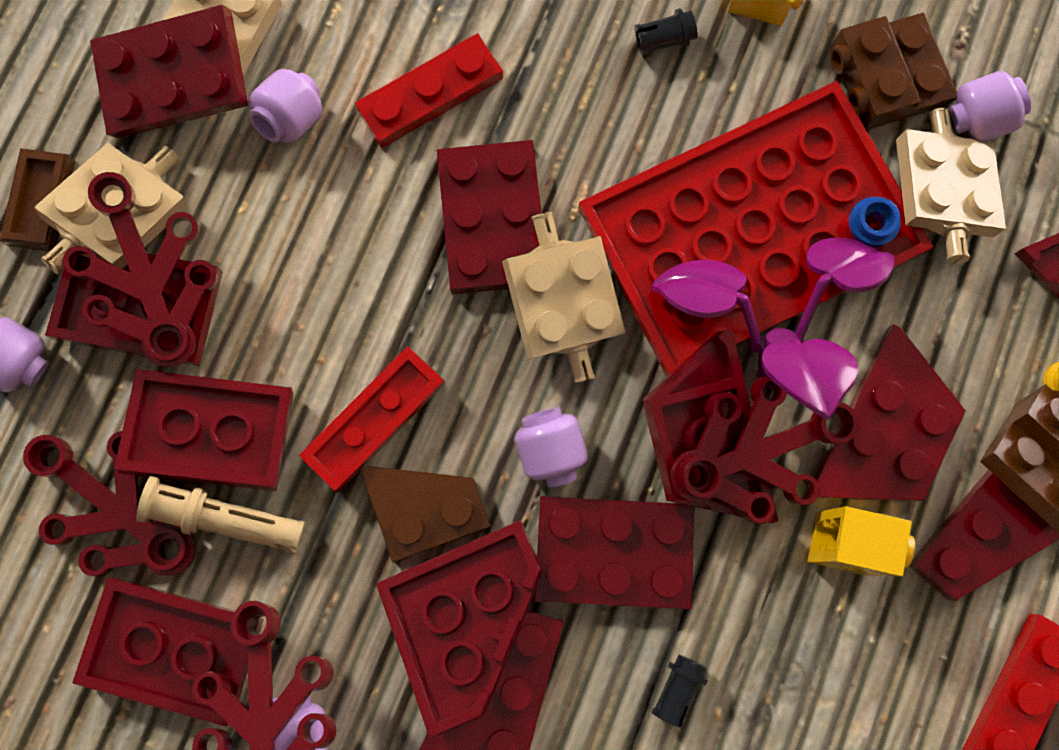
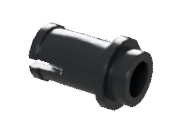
[634,8,698,56]
[651,654,708,729]

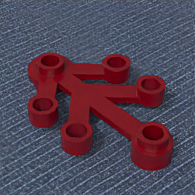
[63,172,218,367]
[670,376,858,524]
[23,431,196,576]
[192,601,337,750]

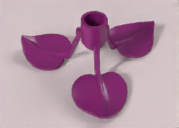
[652,238,895,420]

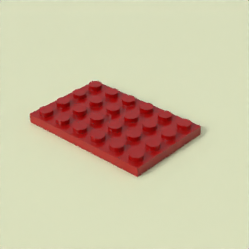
[578,81,934,377]

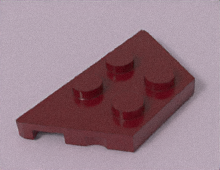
[814,324,966,502]
[642,329,779,523]

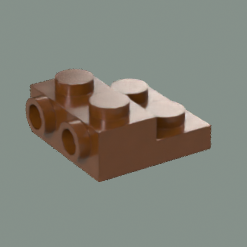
[830,12,957,130]
[980,384,1059,533]

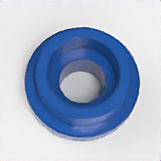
[848,197,901,247]

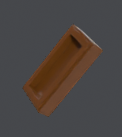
[0,148,75,251]

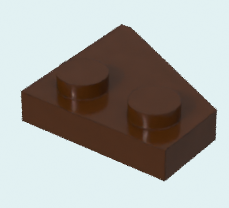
[360,466,491,563]

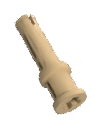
[136,476,305,554]

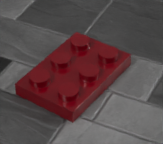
[90,4,248,139]
[437,140,541,295]
[45,253,223,367]
[114,369,294,491]
[535,496,694,609]
[72,577,264,727]

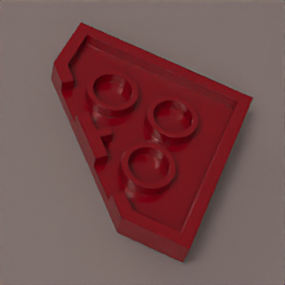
[376,521,543,738]

